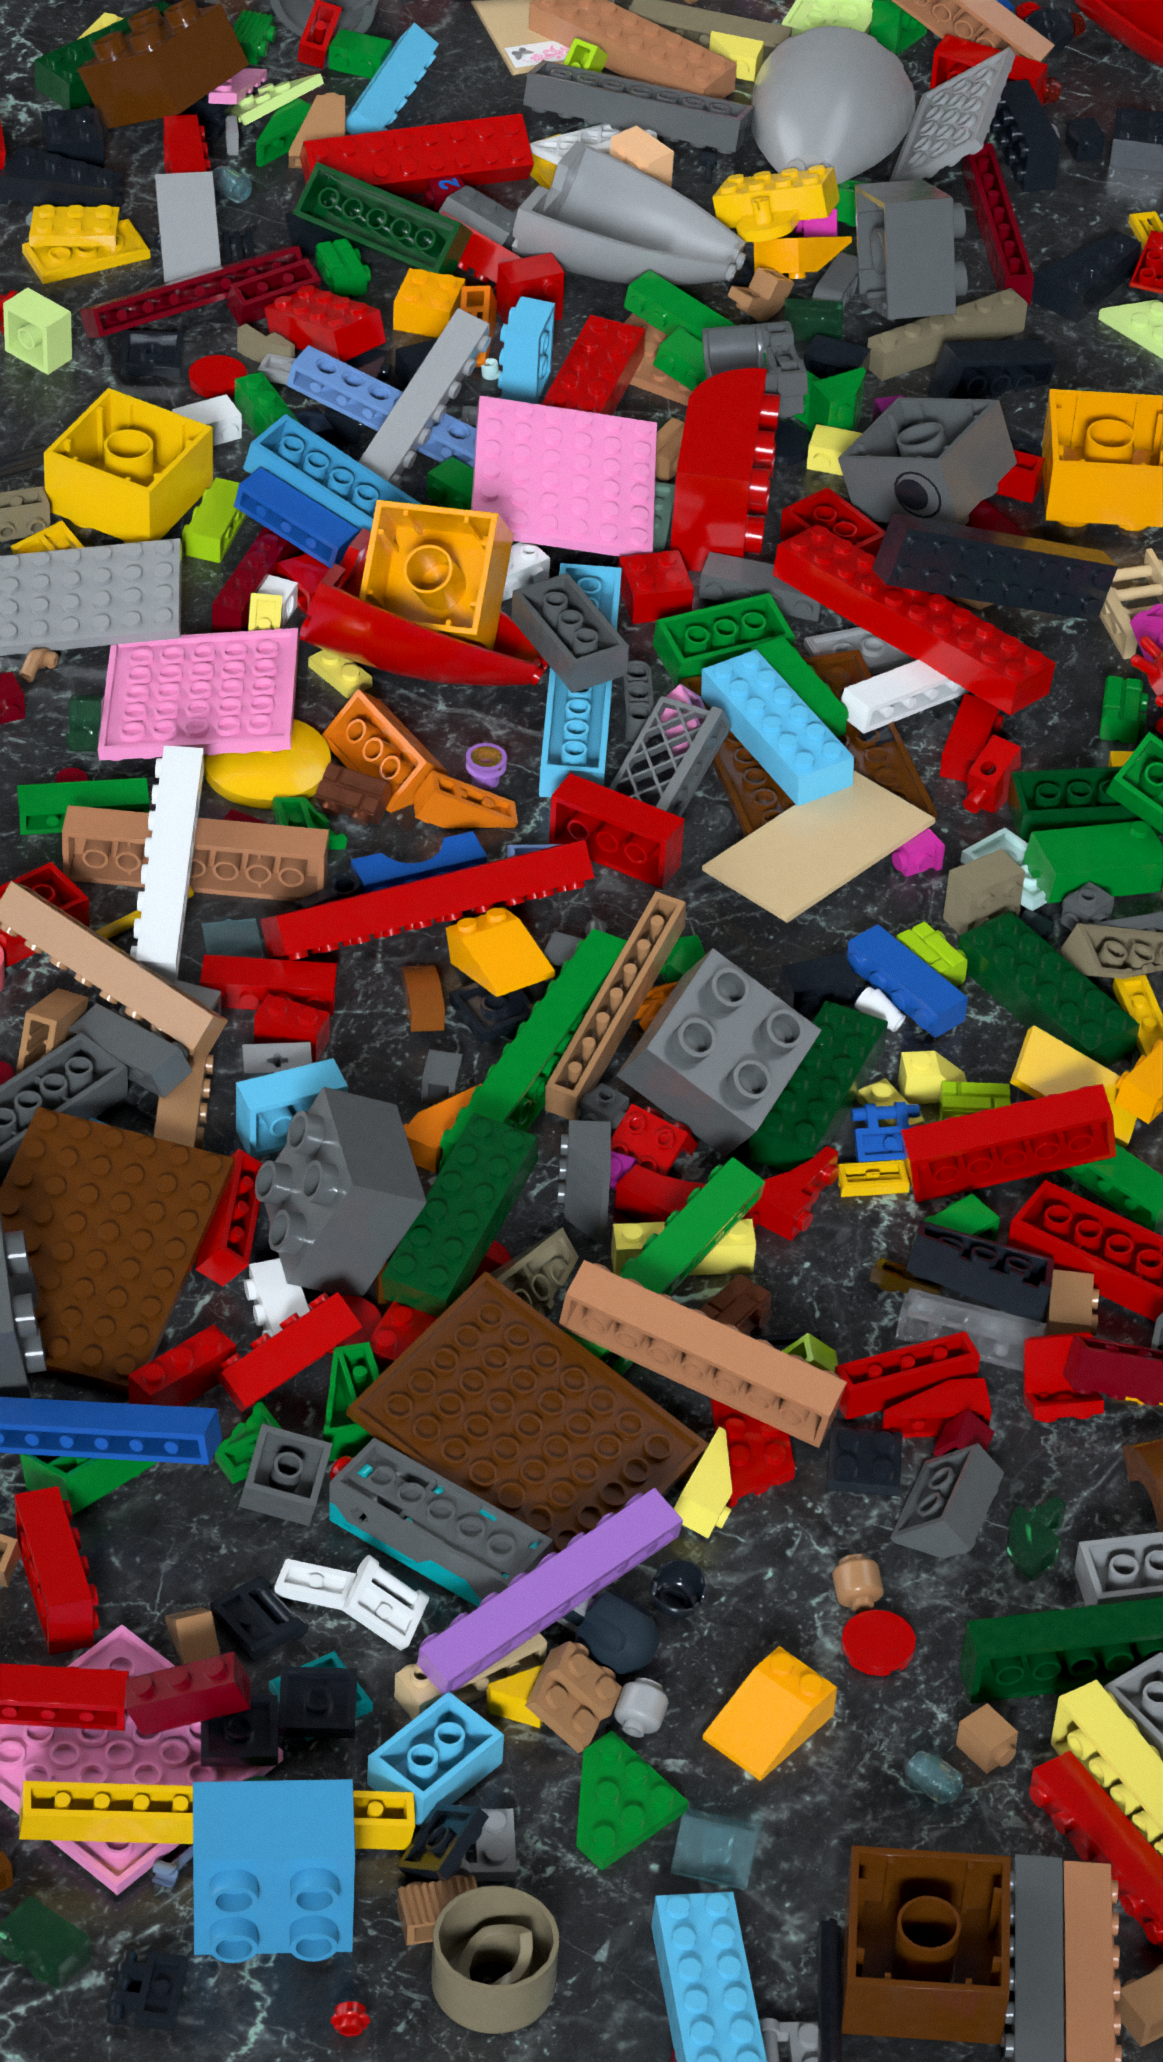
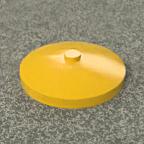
[204,719,331,809]

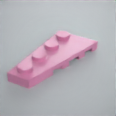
[209,68,267,105]

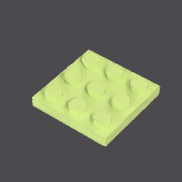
[781,0,873,37]

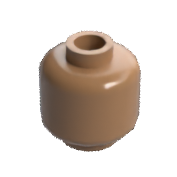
[832,1554,884,1612]

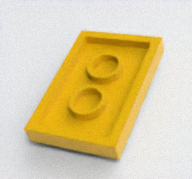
[29,205,120,247]

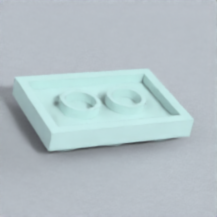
[960,828,1047,911]

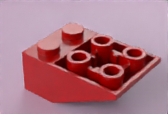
[1129,230,1163,294]

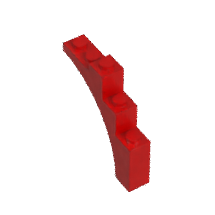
[615,1146,839,1241]

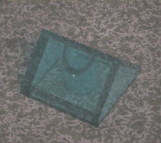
[671,1808,764,1890]

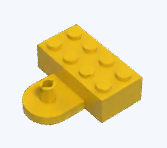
[712,165,840,242]

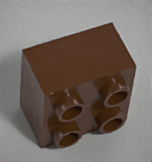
[77,0,249,129]
[842,1845,1011,2045]

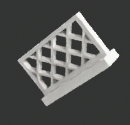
[529,123,657,165]

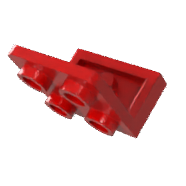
[611,1104,698,1176]
[1023,1332,1104,1423]

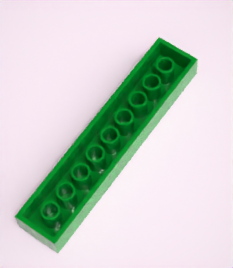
[439,928,627,1172]

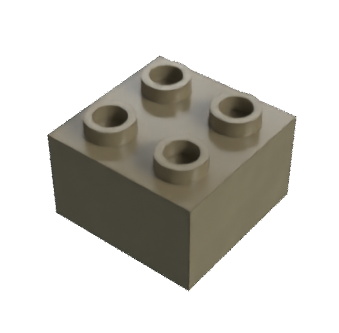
[943,849,1025,935]

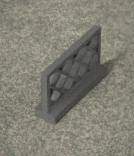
[609,696,732,817]

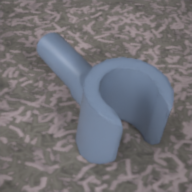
[152,1846,193,1887]

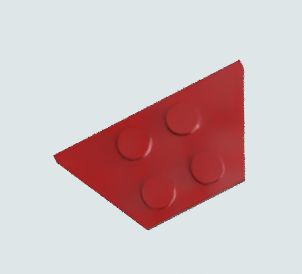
[710,1398,795,1507]

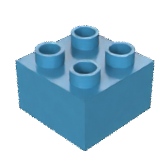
[193,1779,355,1963]

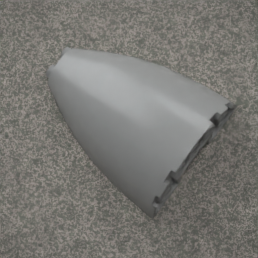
[751,26,916,185]
[512,141,746,285]

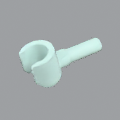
[481,358,501,380]

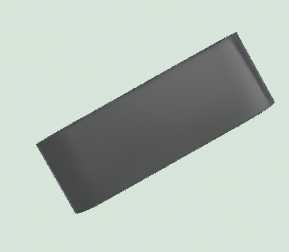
[812,252,858,315]
[621,660,654,743]

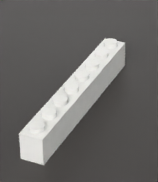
[130,745,204,982]

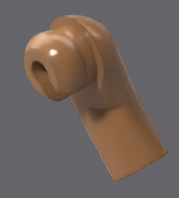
[19,648,59,682]

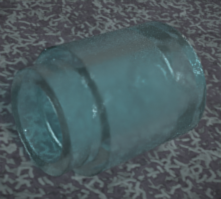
[212,165,252,203]
[905,1750,963,1805]

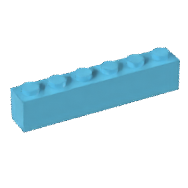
[345,22,439,135]

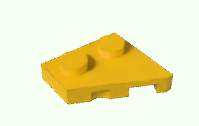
[11,520,85,555]

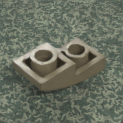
[237,324,295,363]

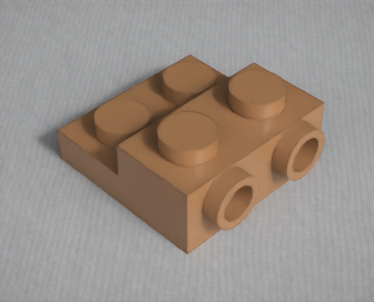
[525,1641,622,1753]

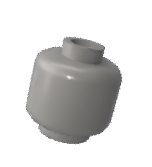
[614,1678,669,1737]

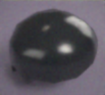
[649,1558,709,1620]

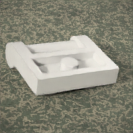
[342,1555,429,1651]

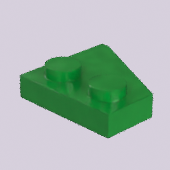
[271,797,347,850]
[215,1401,283,1484]

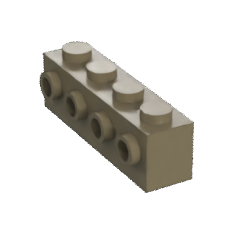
[0,486,51,542]

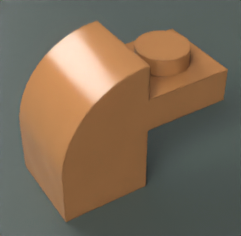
[727,267,795,322]

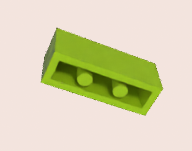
[182,477,246,563]

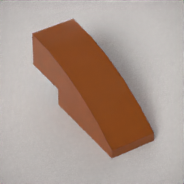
[401,965,445,1032]

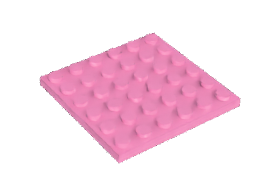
[471,396,657,557]
[98,628,299,761]
[0,1624,283,1895]

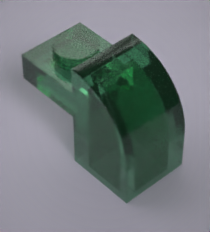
[66,695,104,752]
[1006,1496,1066,1581]

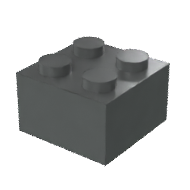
[238,1424,332,1526]

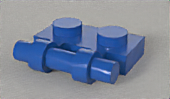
[850,1101,920,1163]

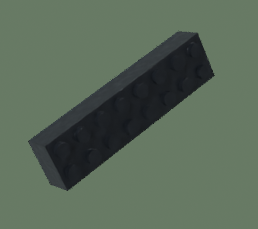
[872,513,1118,621]

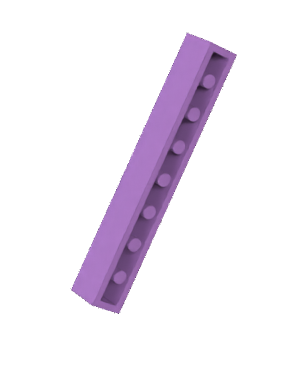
[417,1488,683,1695]

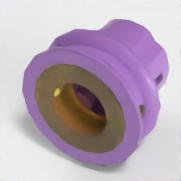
[466,743,507,790]

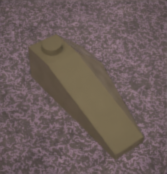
[1060,923,1163,979]
[489,1227,579,1316]

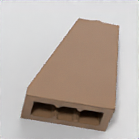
[288,93,345,168]
[16,988,89,1074]

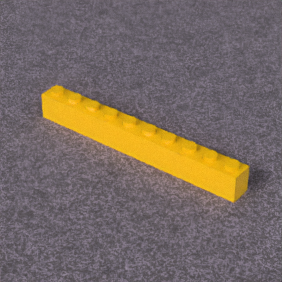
[19,1781,415,1850]

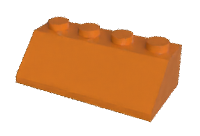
[322,689,449,813]

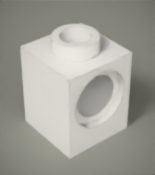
[257,575,298,628]

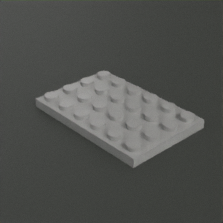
[889,47,1016,182]
[0,538,182,656]

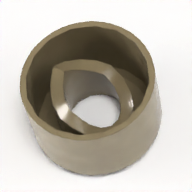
[431,1886,559,2034]

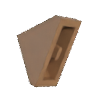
[165,1607,220,1665]

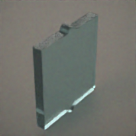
[202,918,264,958]

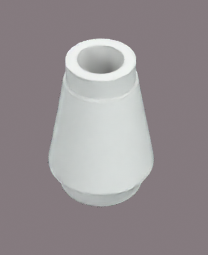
[855,987,906,1032]

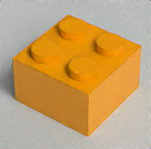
[393,268,465,338]

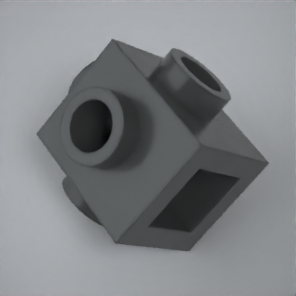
[1061,881,1114,931]
[579,1083,629,1138]

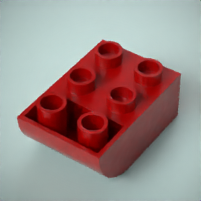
[670,368,781,572]

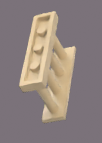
[1099,548,1163,659]

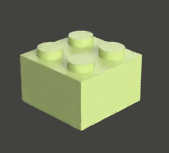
[3,288,72,375]

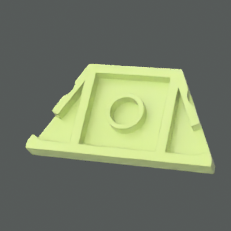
[231,73,324,125]
[1098,300,1163,359]

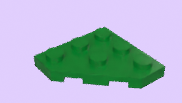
[576,1731,689,1871]

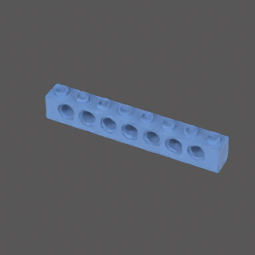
[287,345,476,469]

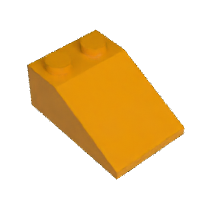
[753,236,852,279]
[446,908,555,997]
[703,1646,837,1781]

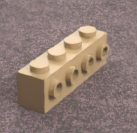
[394,1633,547,1720]

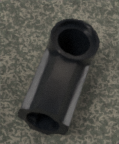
[296,873,360,910]

